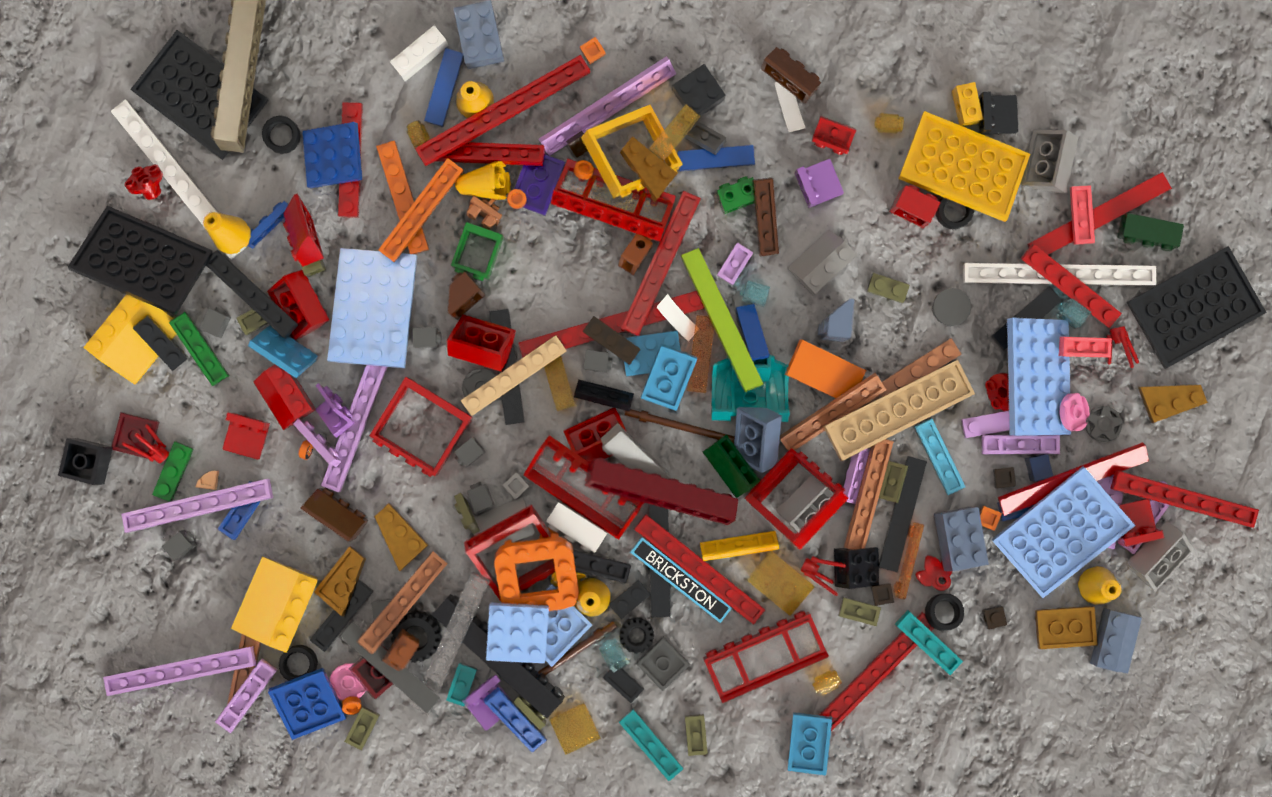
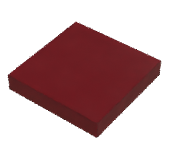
[111,412,159,459]

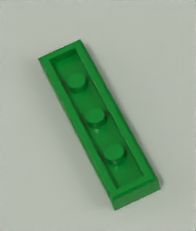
[169,312,230,386]

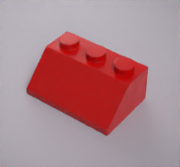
[283,193,324,267]
[267,270,329,341]
[447,315,516,371]
[253,364,316,430]
[564,408,626,462]

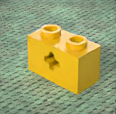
[952,82,983,127]

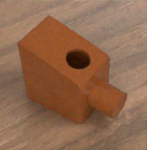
[618,234,653,276]
[382,629,419,671]

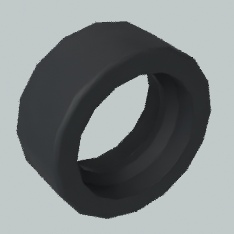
[262,115,301,154]
[936,197,974,229]
[925,594,964,631]
[278,645,318,681]

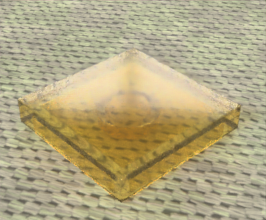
[549,703,601,755]

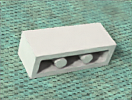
[390,26,449,82]
[546,501,608,553]

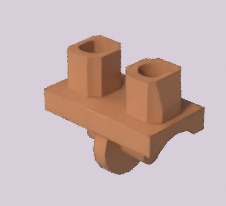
[466,196,502,230]

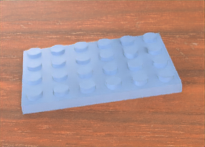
[327,248,417,368]
[1007,318,1071,436]
[992,466,1135,598]

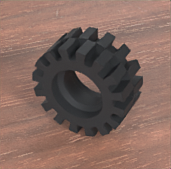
[619,617,654,654]

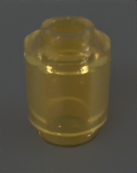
[874,113,904,134]
[407,120,431,149]
[812,670,842,696]

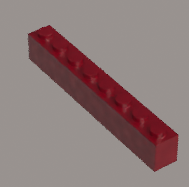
[585,458,738,525]

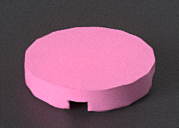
[1060,393,1090,431]
[330,663,366,700]

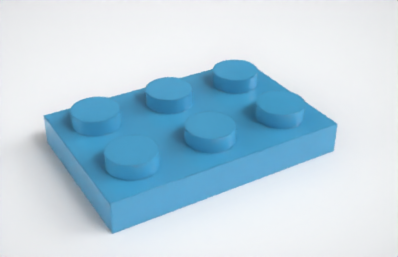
[248,325,318,378]
[624,331,681,377]
[640,344,697,411]
[788,712,832,776]

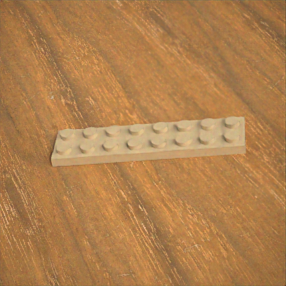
[823,360,975,461]

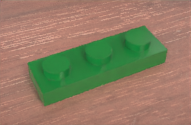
[152,442,194,502]

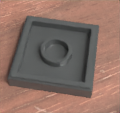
[636,636,690,691]

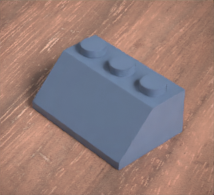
[818,298,854,342]
[734,407,782,473]
[1090,608,1142,673]

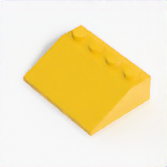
[83,294,176,385]
[231,556,318,653]

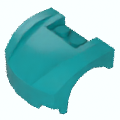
[711,355,790,422]

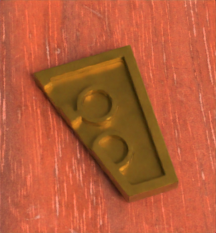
[620,136,677,202]
[1138,385,1208,423]
[374,503,428,572]
[314,546,366,616]

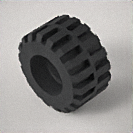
[391,611,442,663]

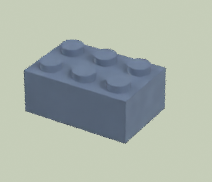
[453,0,505,69]
[934,507,989,572]

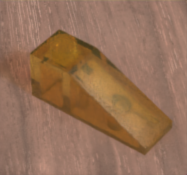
[649,104,701,161]
[544,356,576,412]

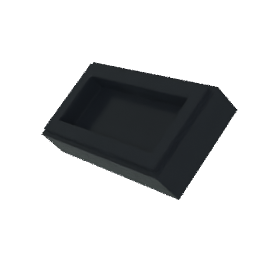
[603,663,644,704]

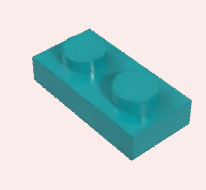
[446,663,477,707]

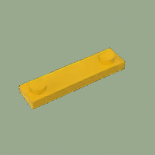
[700,531,779,561]

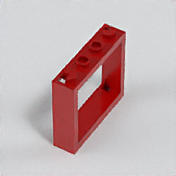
[369,377,473,477]
[744,448,849,550]
[464,504,555,602]

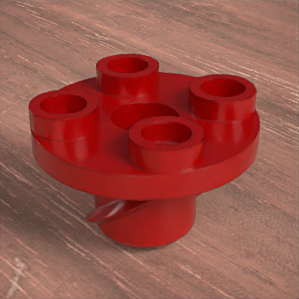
[124,164,163,200]
[985,373,1009,411]

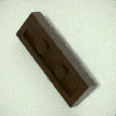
[583,316,641,365]

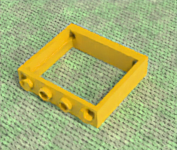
[581,105,683,198]

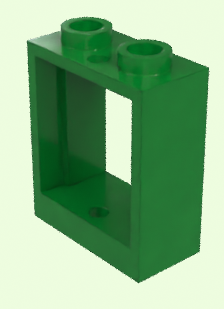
[451,222,504,281]

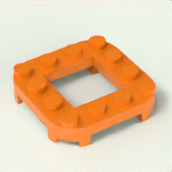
[495,534,579,611]

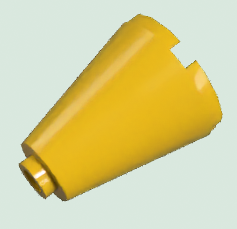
[456,81,494,118]
[455,161,511,200]
[203,212,251,254]
[1078,566,1121,605]
[574,578,611,617]

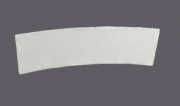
[774,82,805,132]
[657,294,699,342]

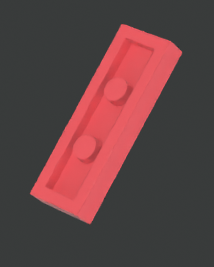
[1070,185,1095,245]
[1059,337,1112,357]

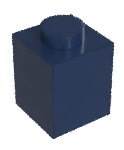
[1025,454,1053,482]

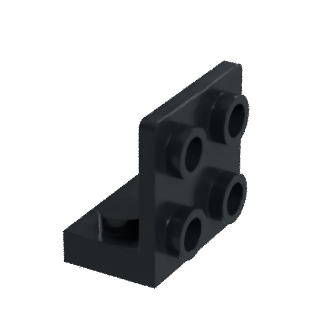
[978,92,1018,135]
[834,547,879,589]

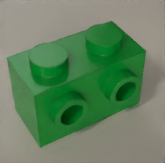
[716,176,755,214]

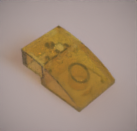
[746,550,814,616]

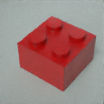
[889,185,941,228]

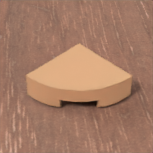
[196,471,219,490]

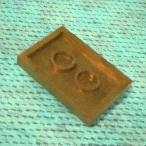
[1035,606,1097,649]

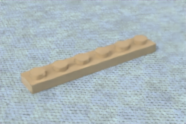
[461,335,567,416]

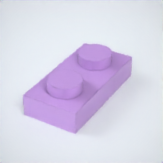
[717,243,753,286]

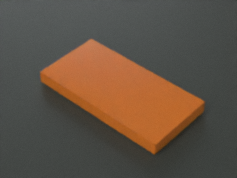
[784,339,866,399]

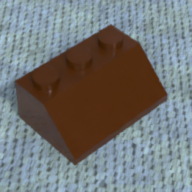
[761,47,822,104]
[448,272,486,320]
[300,487,369,542]

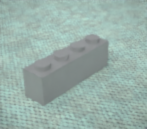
[601,423,671,479]

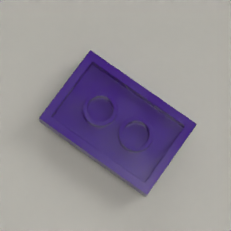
[514,154,566,216]

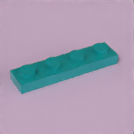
[895,610,963,675]
[619,709,684,781]

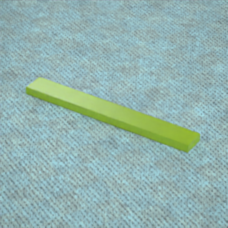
[681,248,763,392]

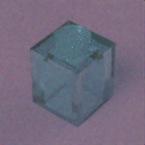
[740,281,770,307]
[1056,298,1091,329]
[599,639,630,672]

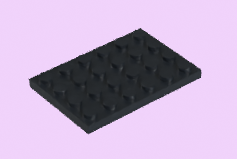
[130,30,269,160]
[68,206,213,315]
[1127,246,1267,369]

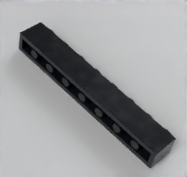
[432,594,565,719]

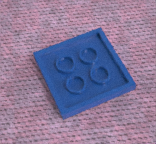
[302,122,362,188]
[268,668,347,740]

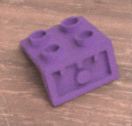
[794,159,844,208]
[315,383,354,438]
[462,675,512,730]

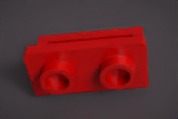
[812,116,856,155]

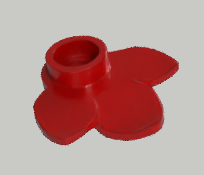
[915,555,952,591]

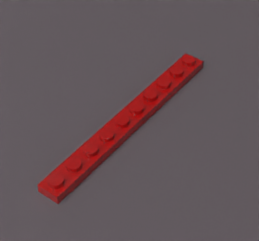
[415,55,590,167]
[518,291,705,357]

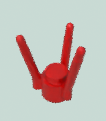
[1107,326,1139,368]
[122,424,169,464]
[801,556,846,596]

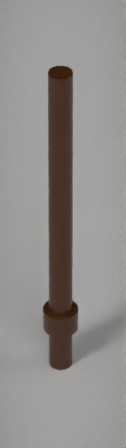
[624,409,735,444]
[538,621,617,676]

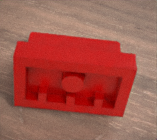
[222,412,270,460]
[1118,499,1164,547]

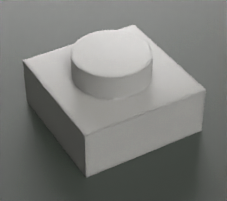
[503,472,530,499]

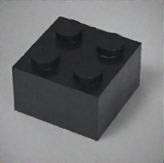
[672,64,726,121]
[58,438,113,485]

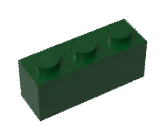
[1117,213,1184,251]
[703,434,760,498]

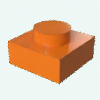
[580,37,606,64]
[980,506,1002,531]

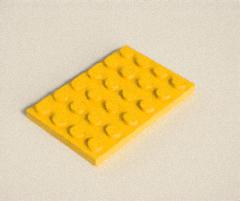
[898,111,1030,222]

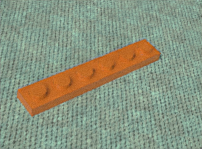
[376,141,429,254]
[378,158,464,263]

